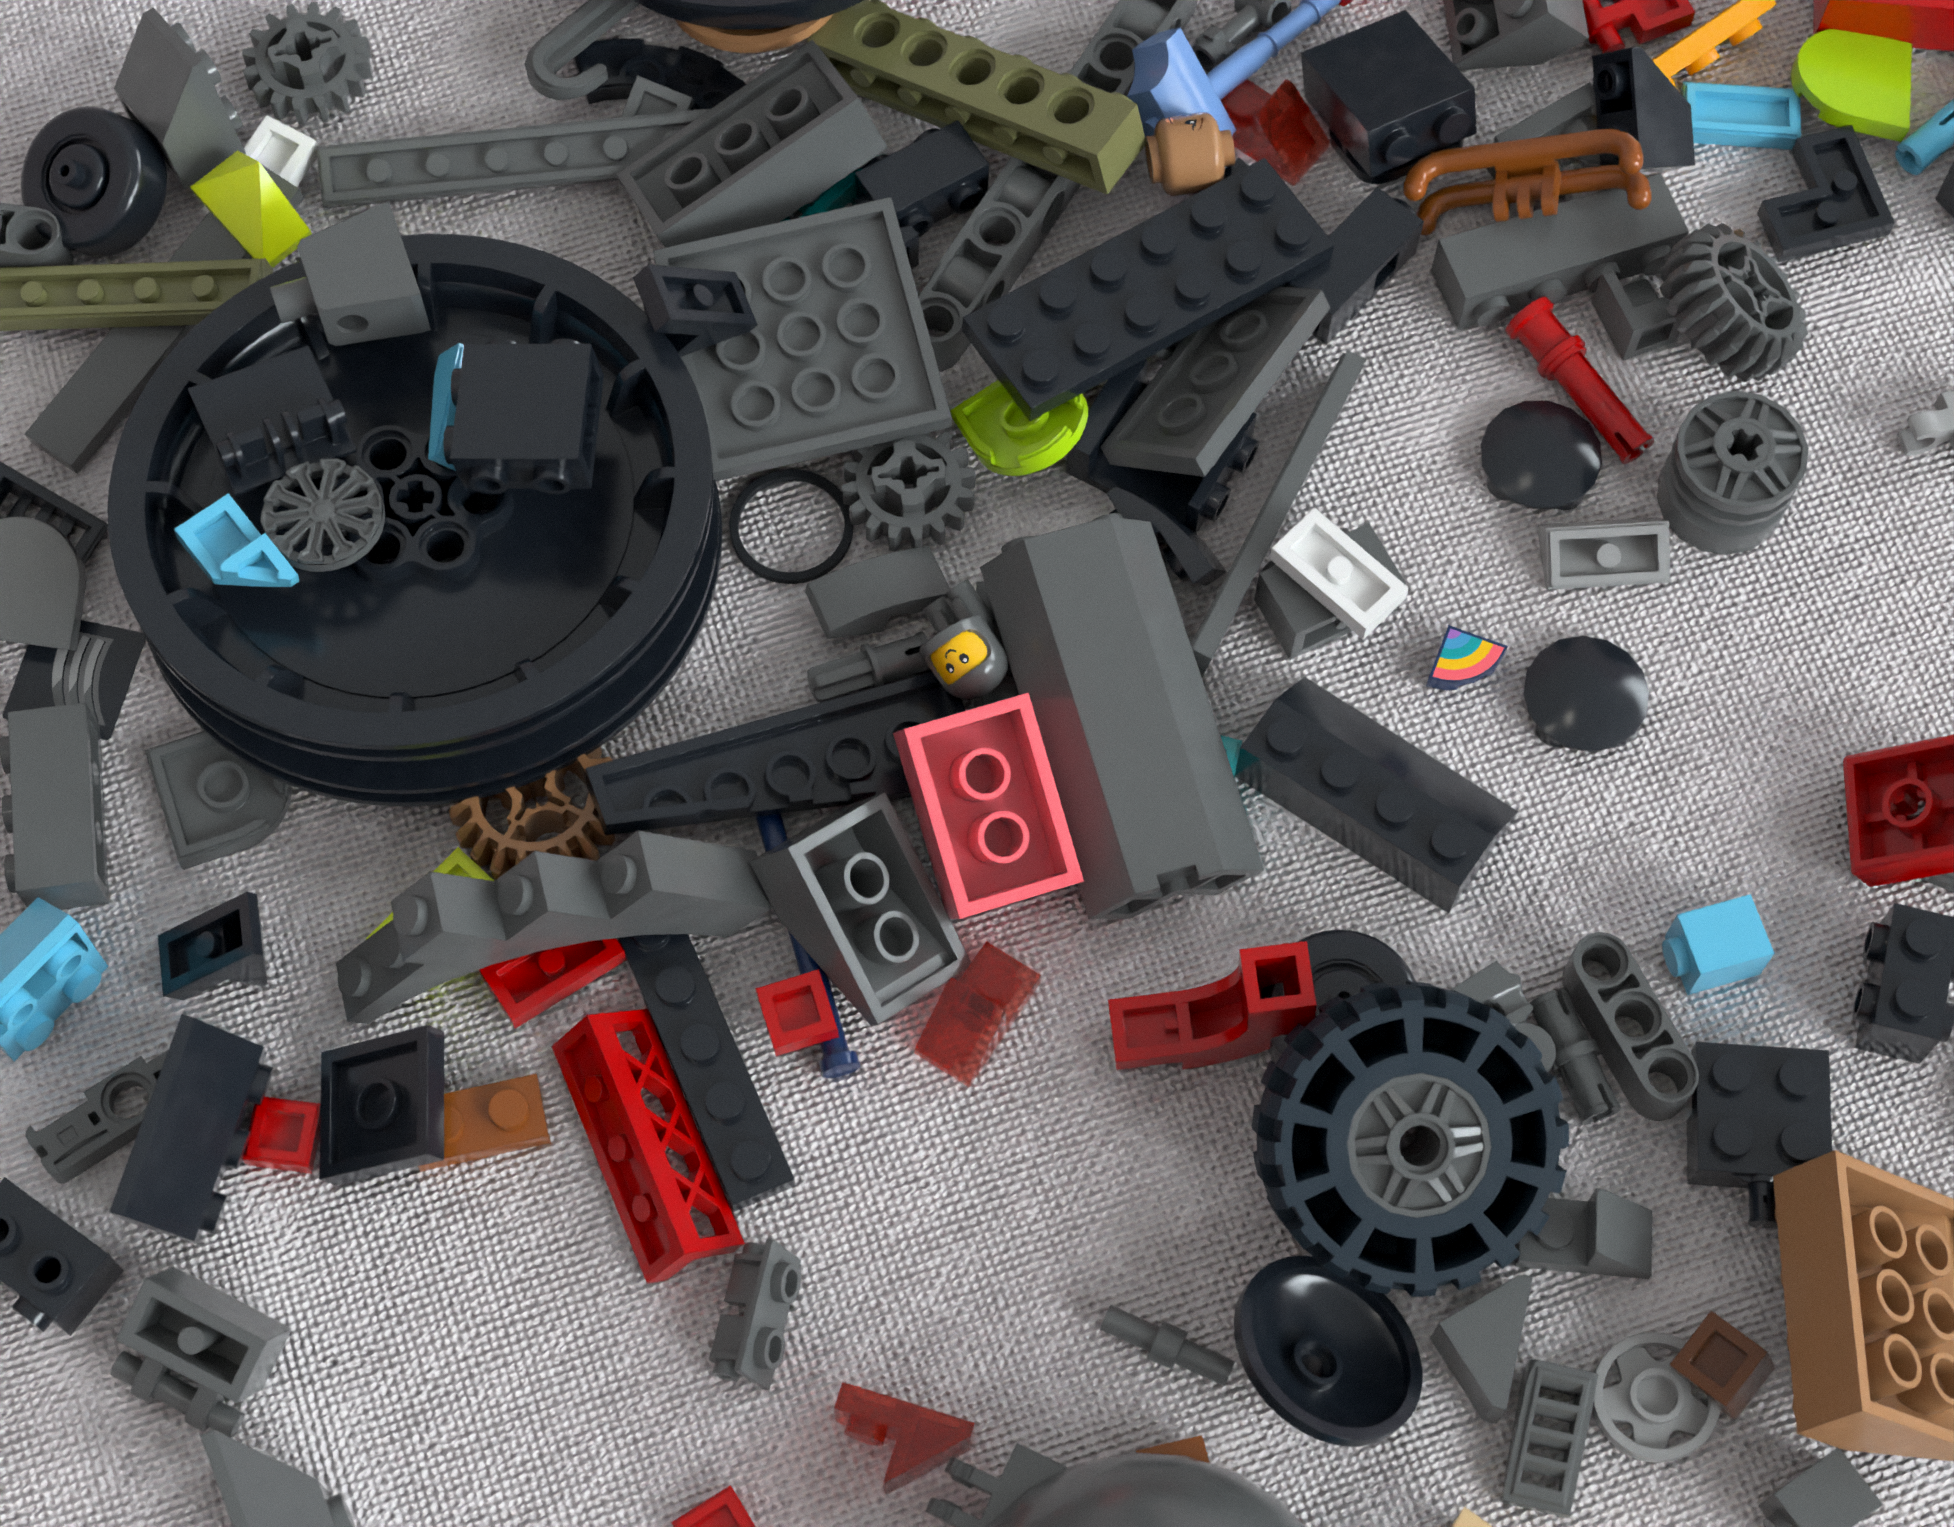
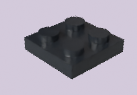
[319,1025,444,1185]

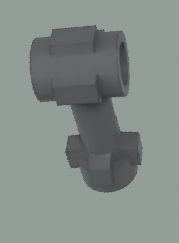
[1192,0,1292,72]

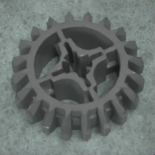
[1659,223,1808,382]

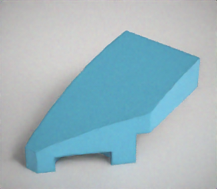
[174,493,299,587]

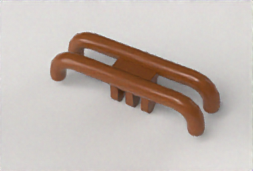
[1403,129,1652,236]

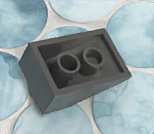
[749,792,973,1027]

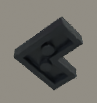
[1757,125,1895,263]

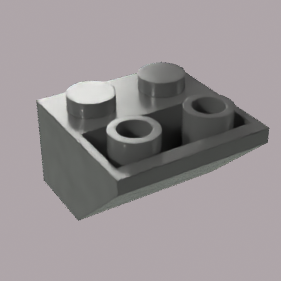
[1443,0,1589,70]
[114,7,246,189]

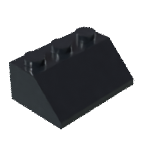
[109,1014,274,1244]

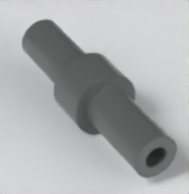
[1100,1305,1235,1386]

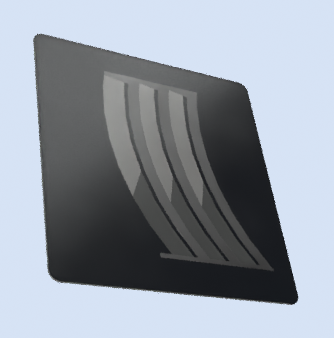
[2,620,146,741]

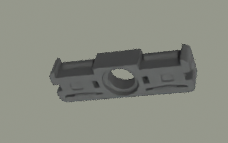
[25,1050,168,1184]

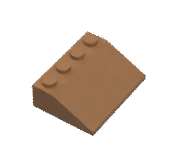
[1773,1150,1954,1461]

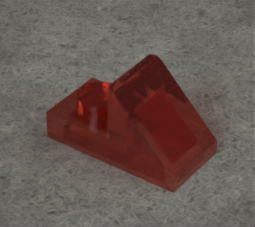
[1220,79,1330,186]
[914,941,1041,1087]
[834,1382,975,1494]

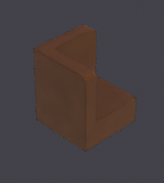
[1670,1311,1776,1420]

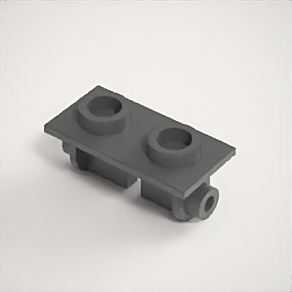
[709,1238,801,1390]

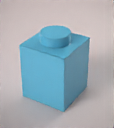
[1662,894,1774,995]

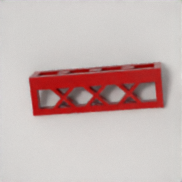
[551,1009,745,1284]

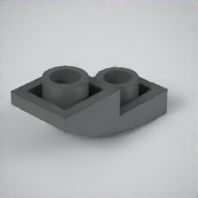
[805,546,951,639]

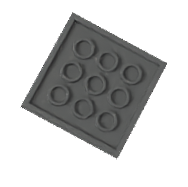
[653,197,952,481]

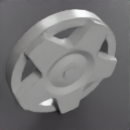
[1592,1332,1721,1463]

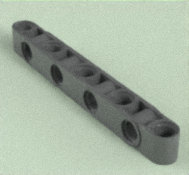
[919,0,1198,372]

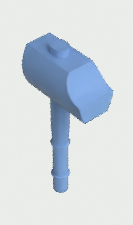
[1127,0,1341,136]

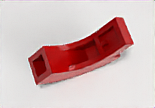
[1108,941,1317,1070]

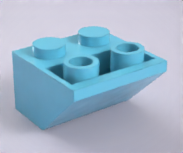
[0,897,109,1061]

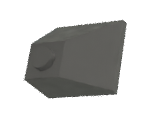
[200,1430,355,1527]

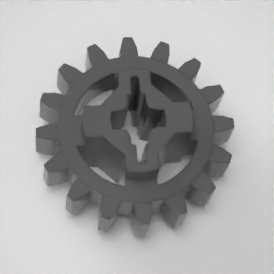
[242,2,373,125]
[842,431,976,552]

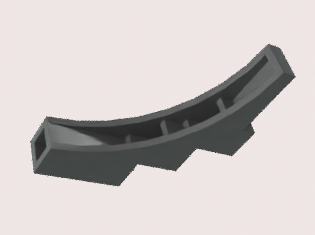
[336,831,771,1024]

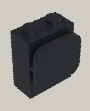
[1301,10,1476,184]

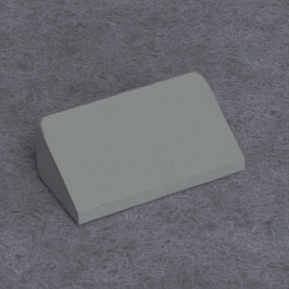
[1538,518,1671,590]

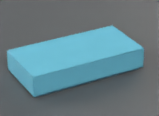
[1680,81,1801,150]

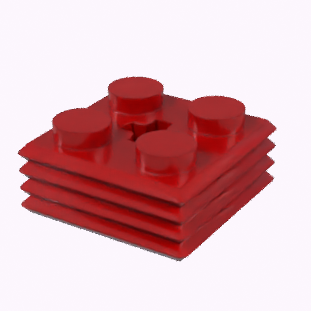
[1843,734,1954,887]

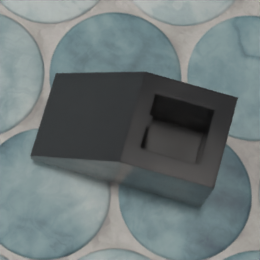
[1592,47,1695,173]

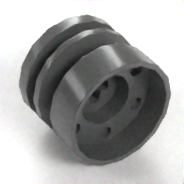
[1657,391,1809,555]

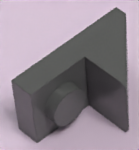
[1515,1189,1652,1279]

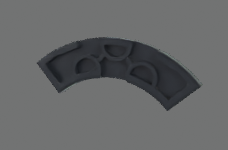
[572,39,747,110]

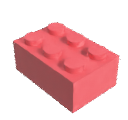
[893,693,1084,919]

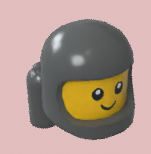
[919,579,1008,700]

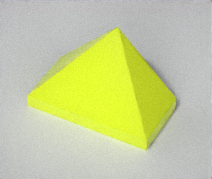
[190,150,312,268]

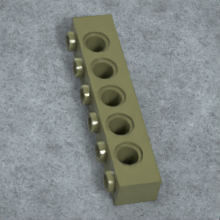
[807,0,1147,195]

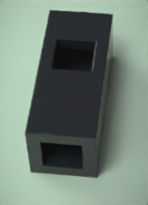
[1284,187,1424,345]

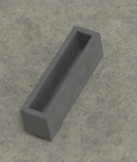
[1431,173,1689,329]

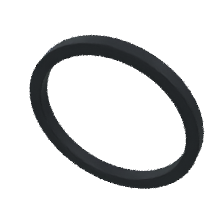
[729,469,853,584]

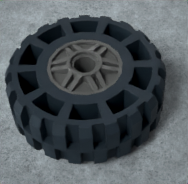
[1252,981,1569,1297]

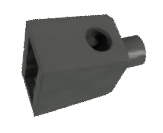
[270,202,431,346]

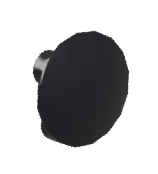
[1480,401,1602,510]
[1523,636,1649,752]

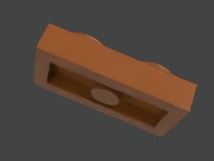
[418,1073,551,1172]

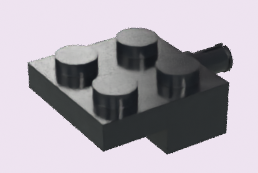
[1687,1042,1832,1228]

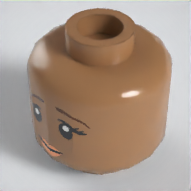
[1145,112,1235,196]

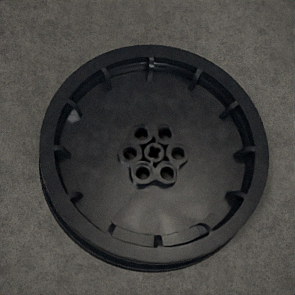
[107,234,723,807]

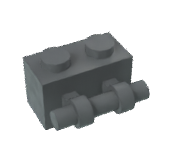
[110,1267,292,1438]

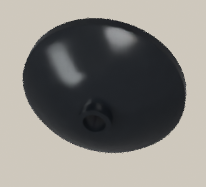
[1234,1256,1423,1447]

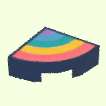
[1426,625,1508,691]

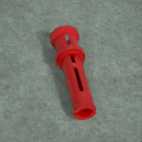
[1505,297,1655,464]

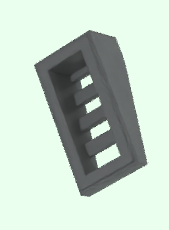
[1500,1359,1598,1518]

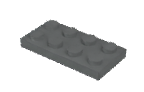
[1101,286,1330,477]

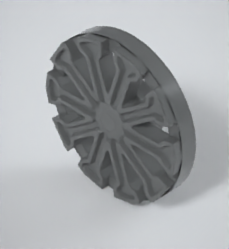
[261,459,385,572]

